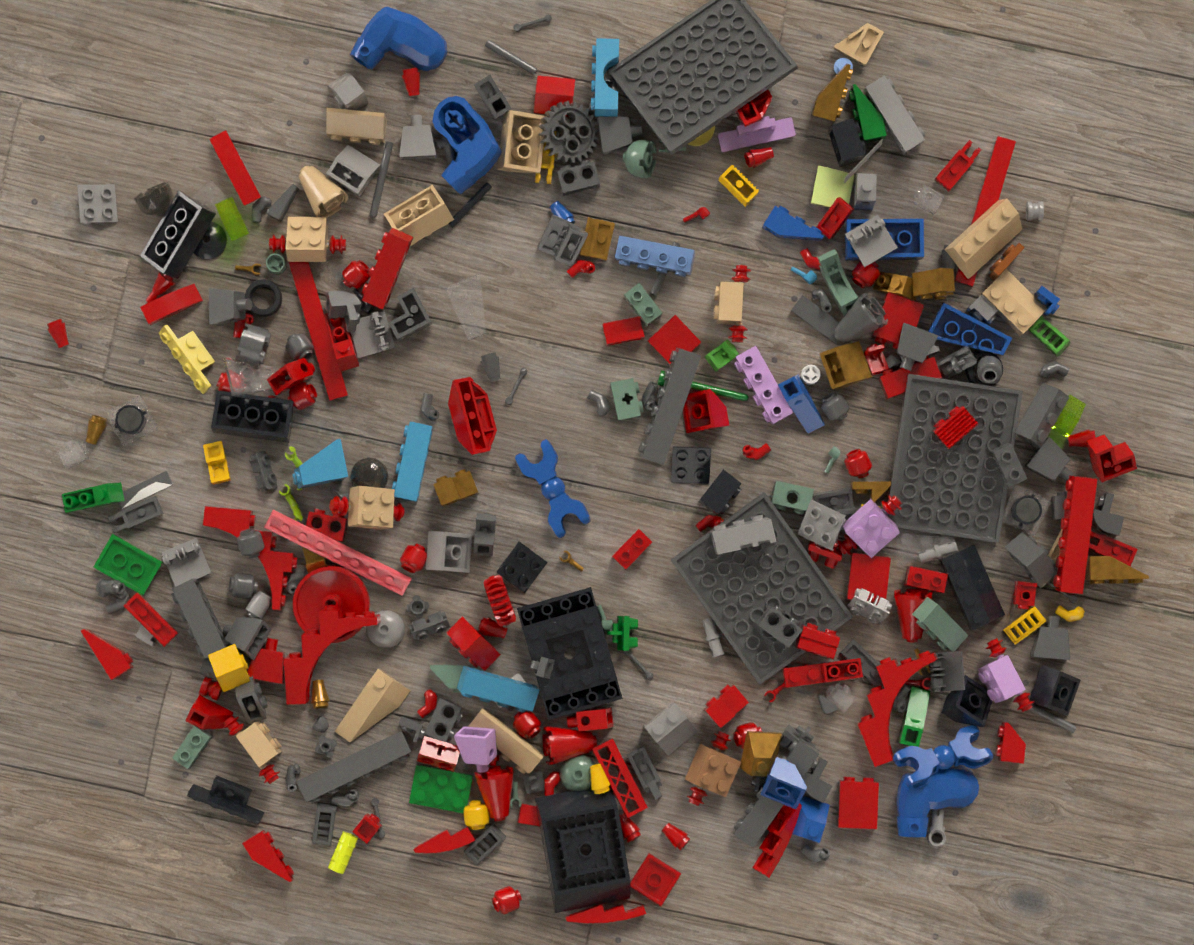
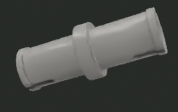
[918,540,959,564]
[702,618,724,658]

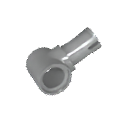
[927,809,946,849]

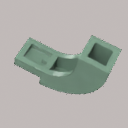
[817,249,858,316]

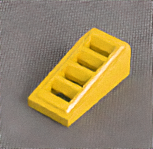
[1003,606,1046,645]

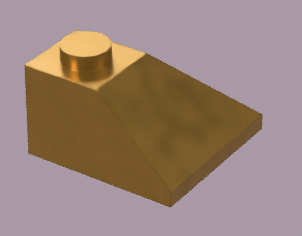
[739,731,782,777]

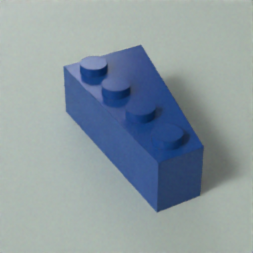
[927,303,1012,355]

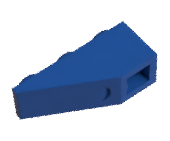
[762,206,824,241]
[778,374,825,433]

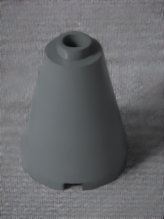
[834,293,888,343]

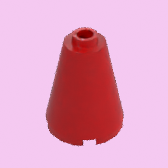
[894,588,932,643]
[542,726,597,765]
[475,766,514,821]

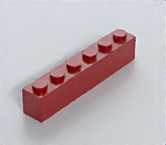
[1053,475,1097,594]

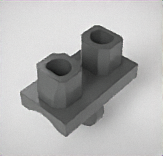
[937,346,977,379]
[780,725,816,748]

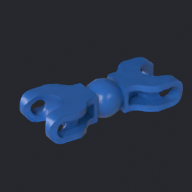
[515,439,591,538]
[893,725,994,790]

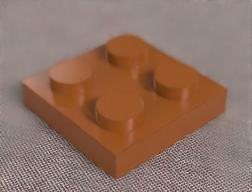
[988,243,1025,281]

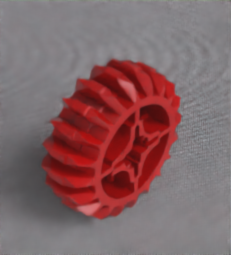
[484,575,516,627]

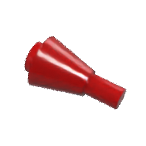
[146,272,175,303]

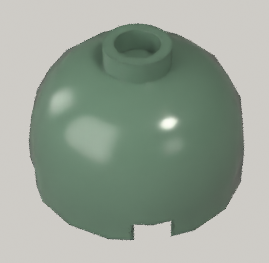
[623,140,656,179]
[560,754,595,791]

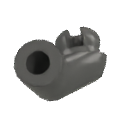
[812,288,832,313]
[1040,361,1070,378]

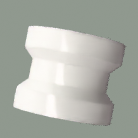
[800,365,820,385]

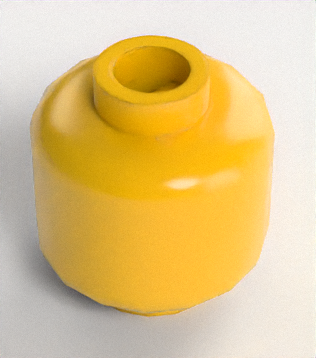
[463,800,489,830]

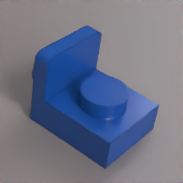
[1035,286,1060,316]

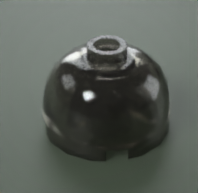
[134,182,173,217]
[350,457,389,488]

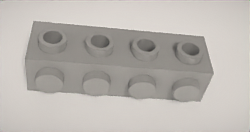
[863,75,925,155]

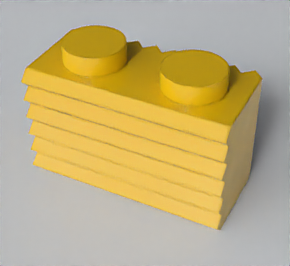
[718,165,759,207]

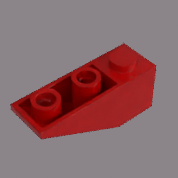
[324,313,359,372]
[242,830,295,882]

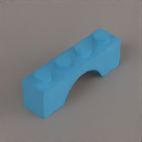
[591,38,619,117]

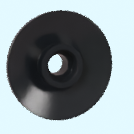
[194,222,227,259]

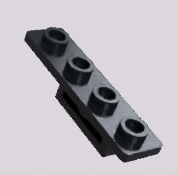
[187,775,264,824]

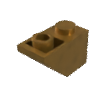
[873,272,917,301]

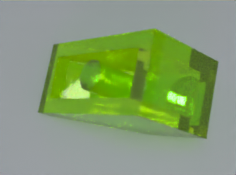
[215,196,249,241]
[1052,394,1086,437]

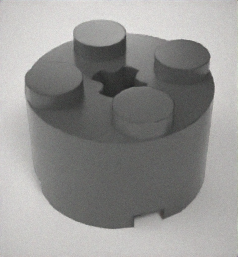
[235,323,271,367]

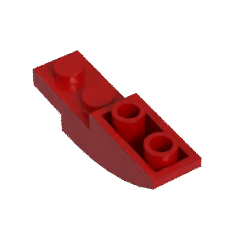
[783,658,863,688]

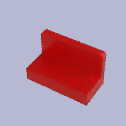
[603,316,645,346]

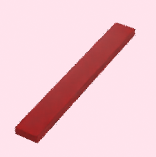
[954,136,1016,287]
[289,262,348,401]

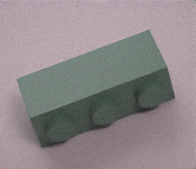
[912,597,968,652]

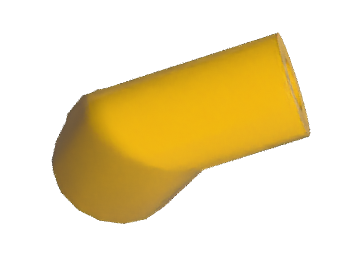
[1055,605,1085,622]

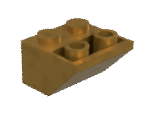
[819,341,872,390]

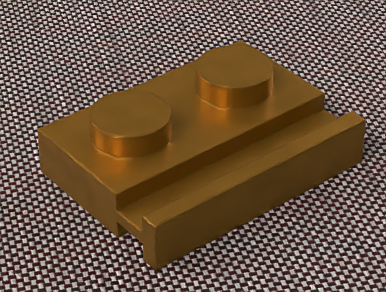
[580,217,615,261]

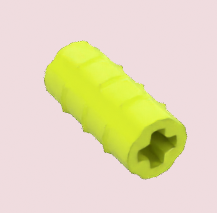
[328,831,358,874]

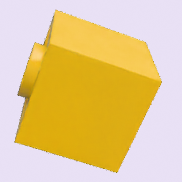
[208,644,250,692]

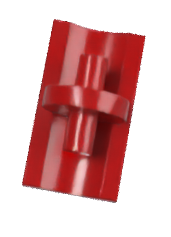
[808,540,842,569]

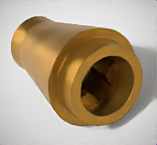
[85,415,107,445]
[311,680,330,709]

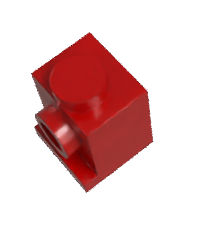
[1013,581,1037,610]

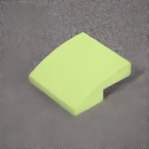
[811,166,855,208]

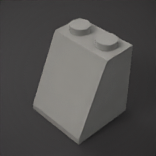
[644,702,698,756]

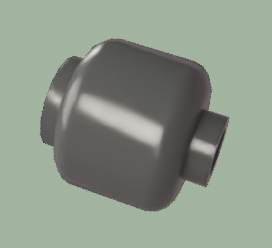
[285,333,314,361]
[977,356,1002,384]
[821,392,850,421]
[237,528,265,558]
[228,573,258,599]

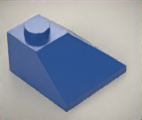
[760,757,807,809]
[792,796,830,843]

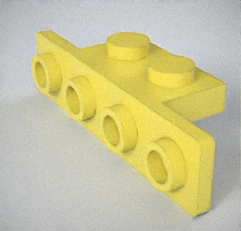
[159,324,215,394]

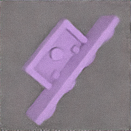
[718,116,796,152]

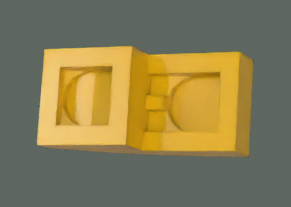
[203,441,231,485]

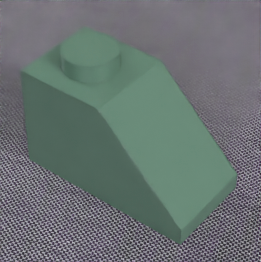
[430,665,470,693]

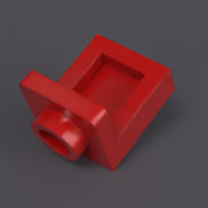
[864,344,889,376]
[352,813,383,844]

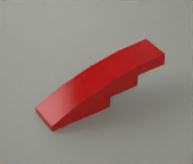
[209,130,261,206]
[752,803,802,878]
[565,904,646,923]

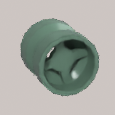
[266,253,287,275]

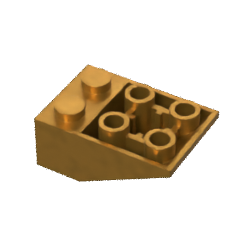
[812,64,853,121]
[1085,556,1149,584]

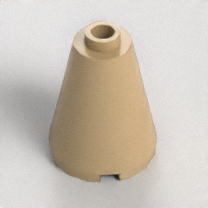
[299,166,348,218]

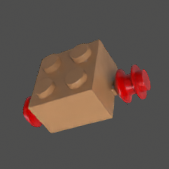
[685,731,741,806]

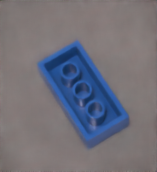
[845,219,924,261]

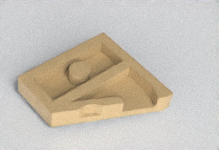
[833,23,884,66]

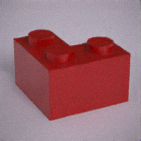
[1087,434,1137,483]
[446,616,501,671]
[704,684,749,728]

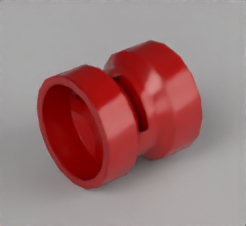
[199,677,222,701]

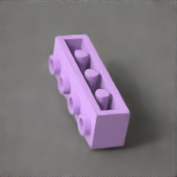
[734,346,793,425]

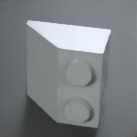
[426,531,472,573]

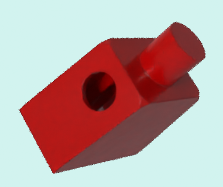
[267,358,315,396]
[247,638,285,684]
[567,707,614,731]

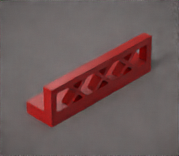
[592,738,648,818]

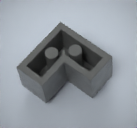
[388,288,432,341]
[1005,532,1057,588]

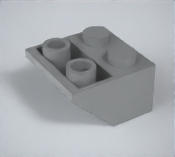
[326,145,380,197]

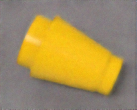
[590,764,610,794]

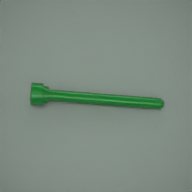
[658,370,749,401]

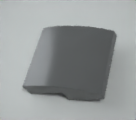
[537,215,588,266]
[813,487,856,530]

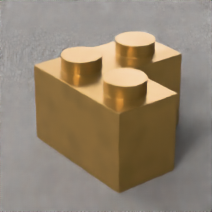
[912,268,955,300]
[433,469,479,507]

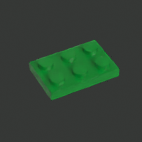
[93,534,163,596]
[409,765,473,813]

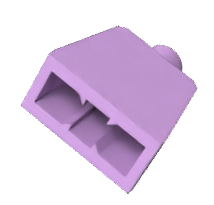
[454,726,497,773]

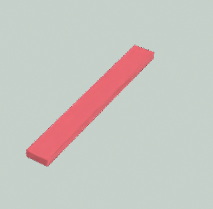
[264,510,412,596]

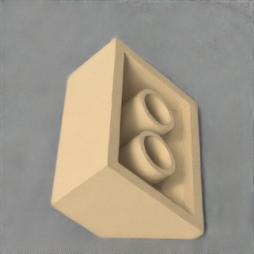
[326,108,387,145]
[497,110,547,173]
[384,185,454,246]
[979,269,1047,336]

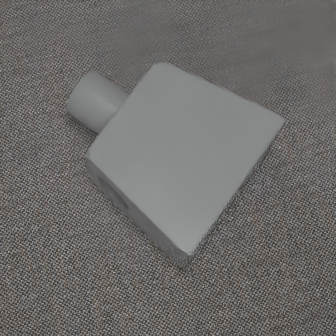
[399,115,437,160]
[854,173,877,210]

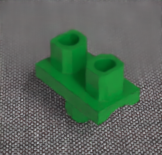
[607,616,638,651]

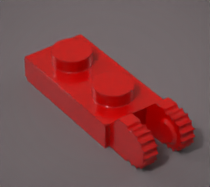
[934,140,982,192]
[1089,531,1138,567]

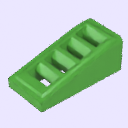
[1029,316,1071,357]

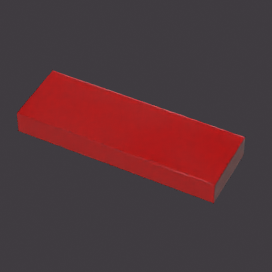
[124,592,179,647]

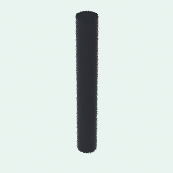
[448,182,492,228]

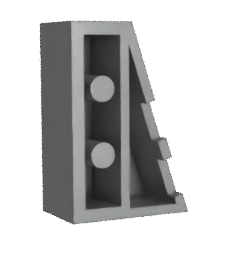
[328,72,369,111]
[710,515,776,555]

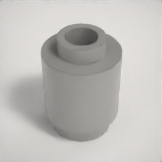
[246,591,272,619]

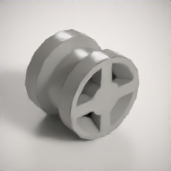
[1026,201,1044,220]

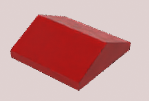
[534,75,575,117]

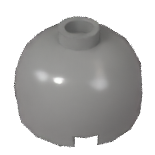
[367,610,405,648]

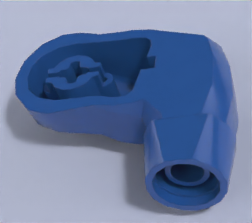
[350,7,447,71]
[432,96,502,195]
[896,766,979,837]

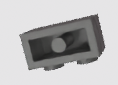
[235,676,268,724]

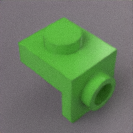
[705,339,739,372]

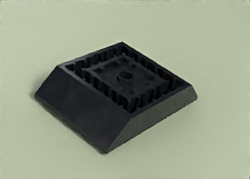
[517,587,623,720]
[535,786,631,913]

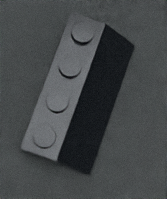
[140,190,216,279]
[211,390,294,443]
[939,545,1005,630]

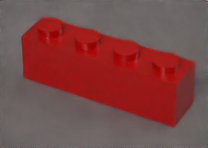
[362,228,414,310]

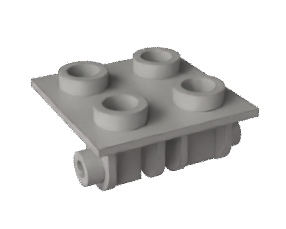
[77,184,118,225]
[845,215,898,267]
[351,311,395,358]
[798,500,847,550]
[161,538,212,587]
[846,588,892,624]

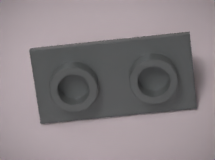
[249,451,278,492]
[409,611,451,640]

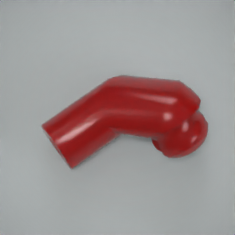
[544,771,561,796]

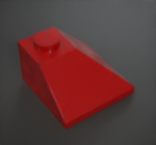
[683,389,730,433]

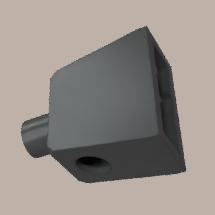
[597,116,643,156]
[209,288,252,326]
[897,323,938,371]
[1024,437,1074,481]
[1031,616,1070,660]
[223,617,272,660]

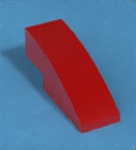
[140,284,203,326]
[413,826,476,853]

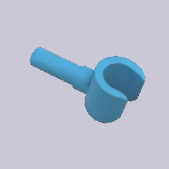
[791,266,817,284]

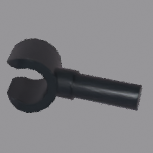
[353,289,374,314]

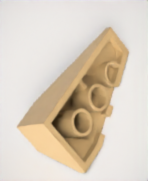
[335,668,411,742]

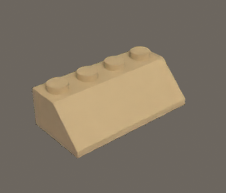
[944,198,1022,279]
[469,707,544,774]

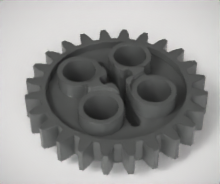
[539,101,599,164]

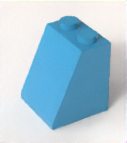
[292,439,348,489]

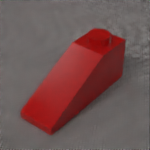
[81,629,134,680]

